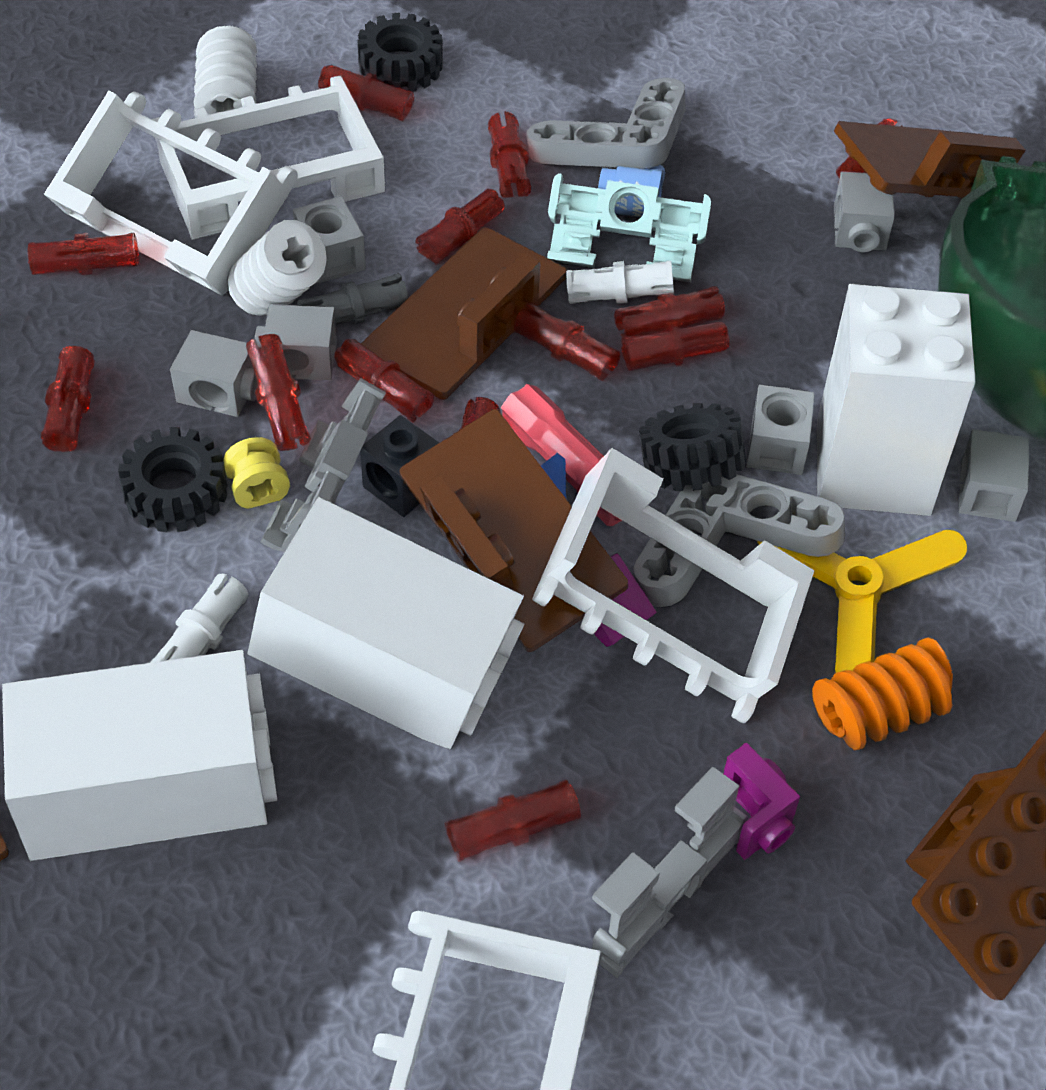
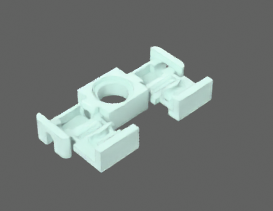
[547,174,711,282]

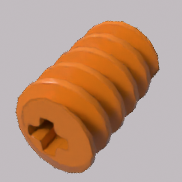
[812,637,953,751]

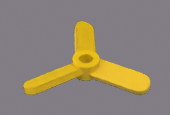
[757,530,967,673]

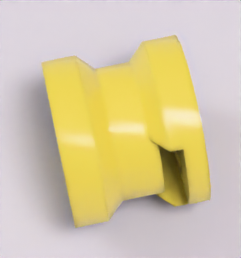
[223,437,290,509]

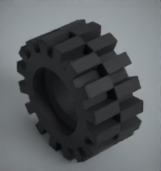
[357,13,443,93]
[639,403,746,491]
[118,427,228,532]

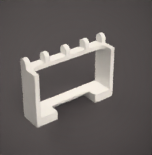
[151,76,385,239]
[44,91,298,296]
[532,448,814,724]
[372,911,600,1090]

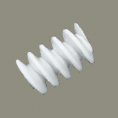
[194,26,257,115]
[227,220,327,316]

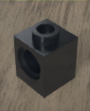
[360,415,439,517]

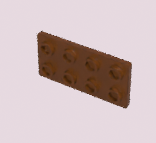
[834,121,1034,202]
[360,227,566,400]
[400,409,628,652]
[905,730,1046,1000]

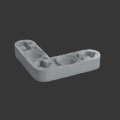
[526,78,686,169]
[633,474,845,607]

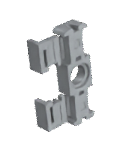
[260,378,386,552]
[592,766,748,978]

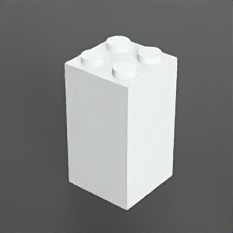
[817,284,975,516]
[247,497,525,749]
[2,650,277,861]

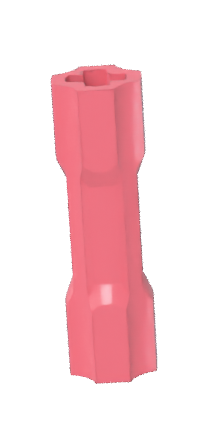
[501,384,622,526]

